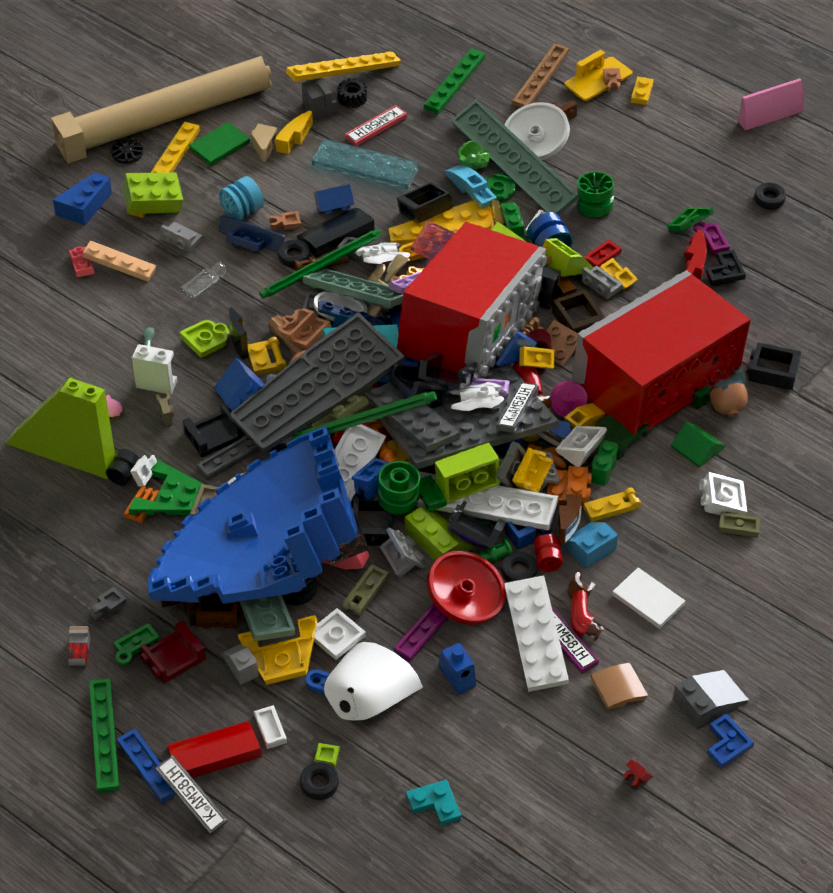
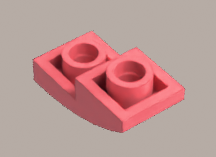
[69,247,94,277]

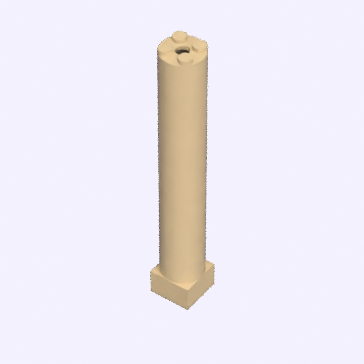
[51,56,272,163]

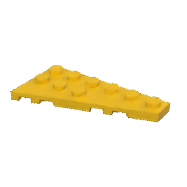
[389,200,494,245]

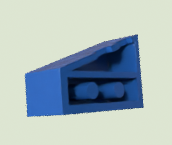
[53,173,112,225]

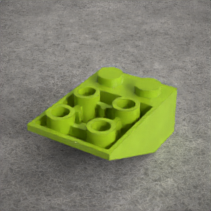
[542,238,594,277]

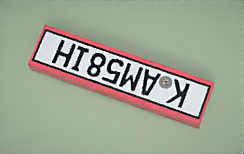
[345,105,407,147]

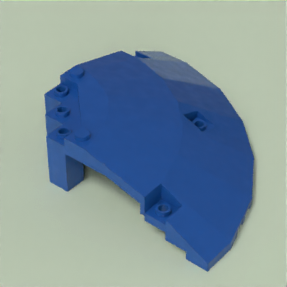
[148,426,358,604]

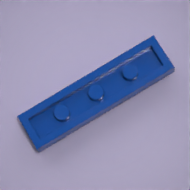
[117,729,176,804]

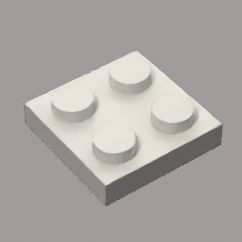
[314,608,366,660]

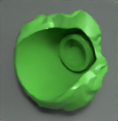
[457,141,490,171]

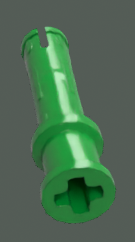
[475,540,512,563]

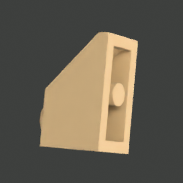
[250,123,277,162]

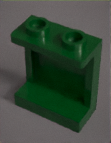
[594,414,650,460]

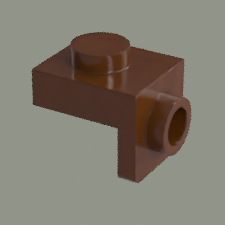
[551,100,577,120]

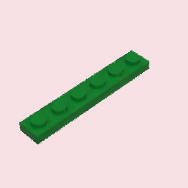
[424,48,486,115]
[89,678,120,793]

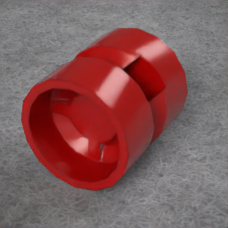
[534,534,563,572]

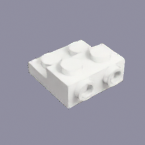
[699,472,747,515]

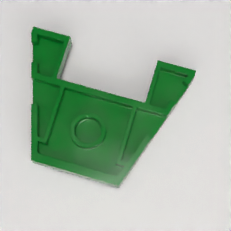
[129,459,203,515]

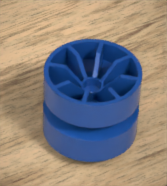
[527,212,573,248]

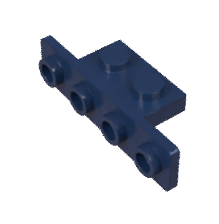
[219,215,285,252]
[318,301,389,328]

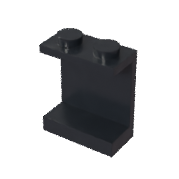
[418,352,478,389]

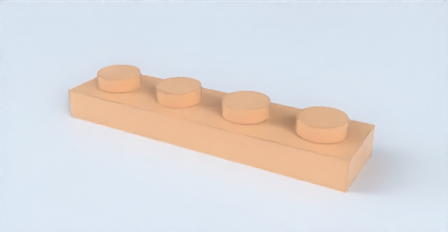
[83,240,156,282]

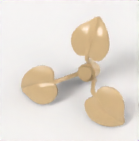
[367,254,410,317]

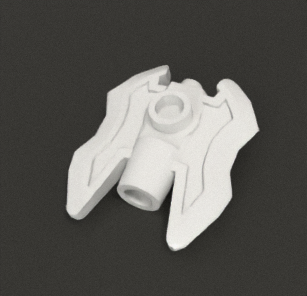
[356,243,410,264]
[450,382,504,411]

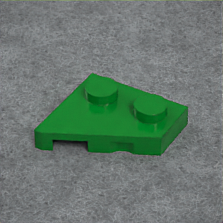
[667,207,714,233]

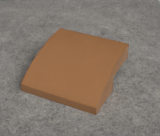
[589,663,648,709]

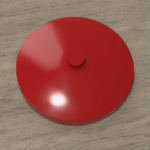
[427,551,506,625]

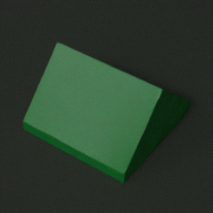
[671,422,725,468]

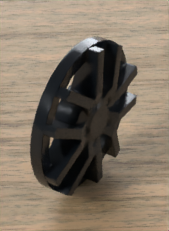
[111,138,143,163]

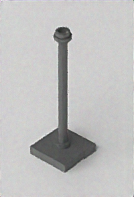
[495,441,526,489]

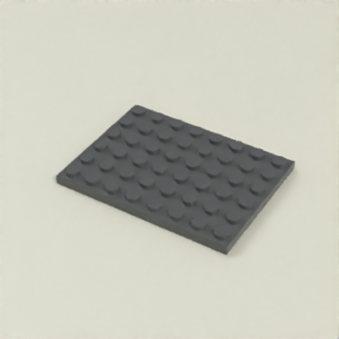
[371,364,559,469]

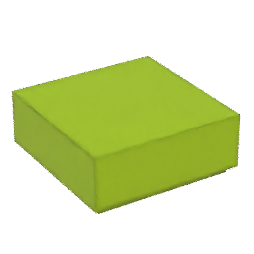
[314,743,340,768]

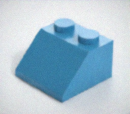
[562,522,618,568]

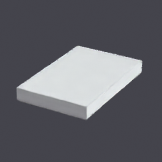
[612,568,685,629]

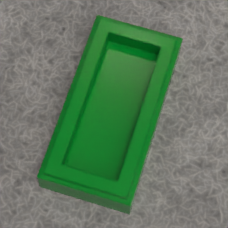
[419,475,447,512]

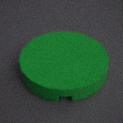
[485,174,516,202]

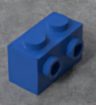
[313,184,354,215]

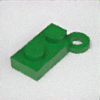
[113,623,160,665]

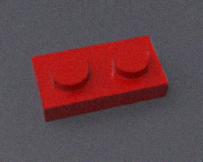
[584,240,622,267]

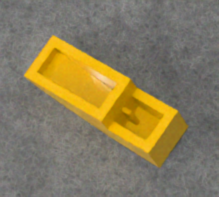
[275,111,313,155]

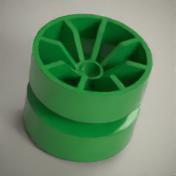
[577,171,614,218]
[378,461,420,514]

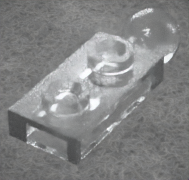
[181,263,226,301]

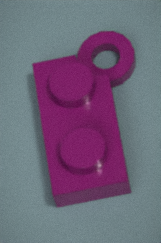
[693,221,730,255]

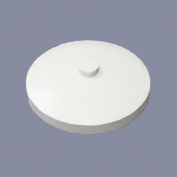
[505,102,570,160]

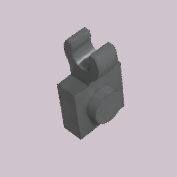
[90,587,127,621]

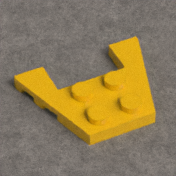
[238,615,317,685]

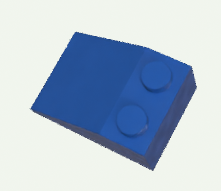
[214,358,265,411]

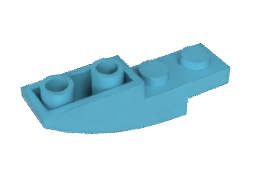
[445,165,497,209]

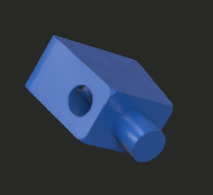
[438,643,476,695]

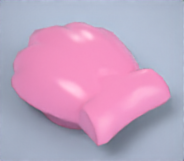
[106,395,123,418]

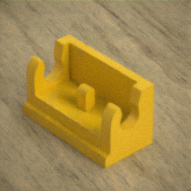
[512,448,553,492]

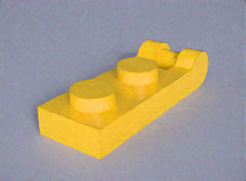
[583,487,642,522]

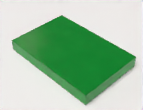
[189,122,250,166]

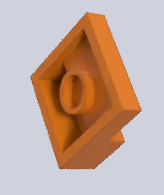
[547,466,592,507]

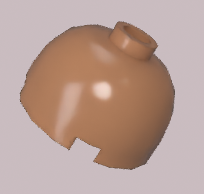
[709,383,748,417]

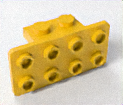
[564,50,632,101]

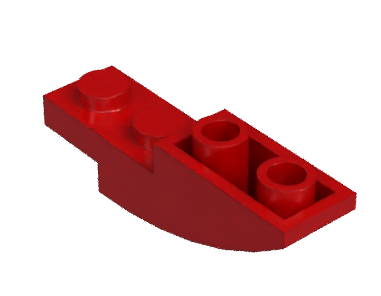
[682,229,707,281]

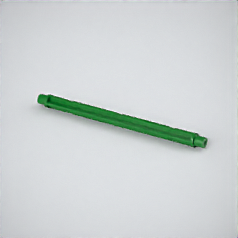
[259,229,382,299]
[292,391,437,440]

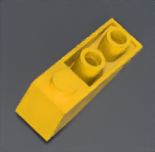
[564,403,606,430]

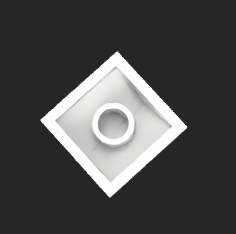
[555,426,607,467]

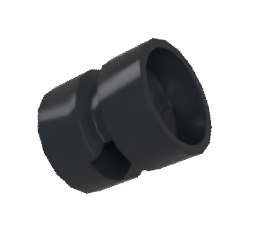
[106,449,139,486]

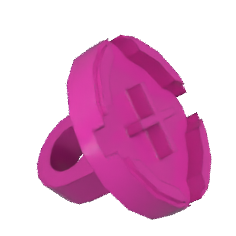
[550,381,588,418]

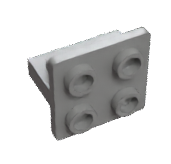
[380,528,426,578]

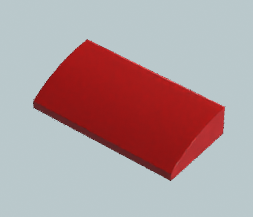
[167,721,261,778]

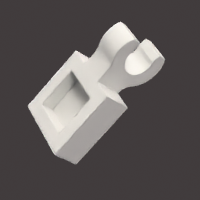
[130,455,157,486]

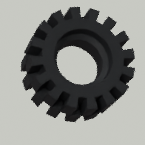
[337,78,367,108]

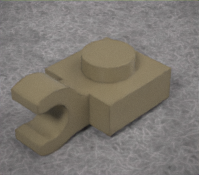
[156,392,174,426]

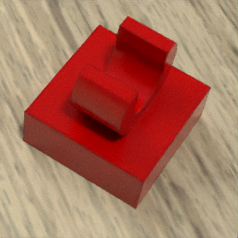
[623,759,653,787]

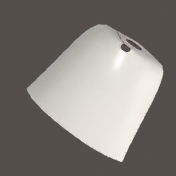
[324,642,423,720]

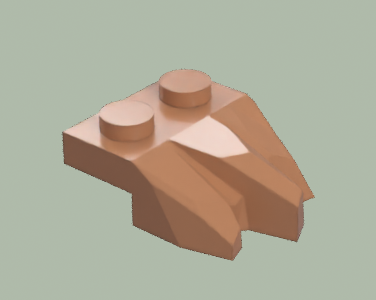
[277,308,332,350]

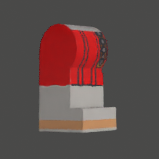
[68,626,90,666]

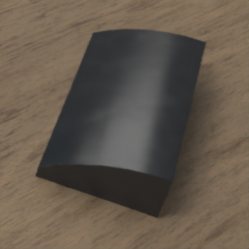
[297,207,375,258]

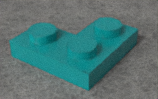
[406,780,461,826]

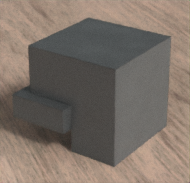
[302,78,337,119]

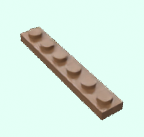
[512,43,569,108]

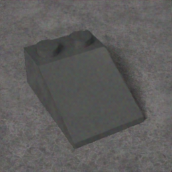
[673,670,749,729]

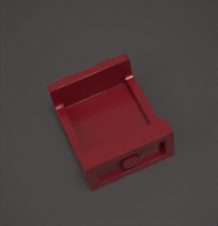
[139,620,206,684]

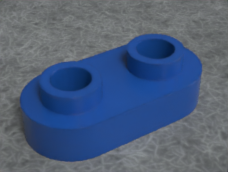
[306,669,330,696]

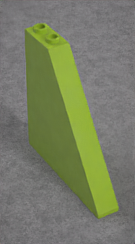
[6,378,115,479]

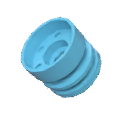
[219,176,264,220]

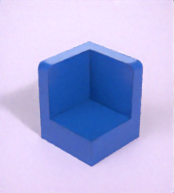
[506,522,536,550]

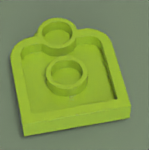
[179,320,229,358]

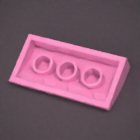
[738,79,804,130]

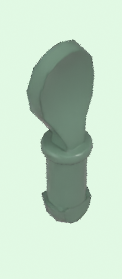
[142,327,155,347]

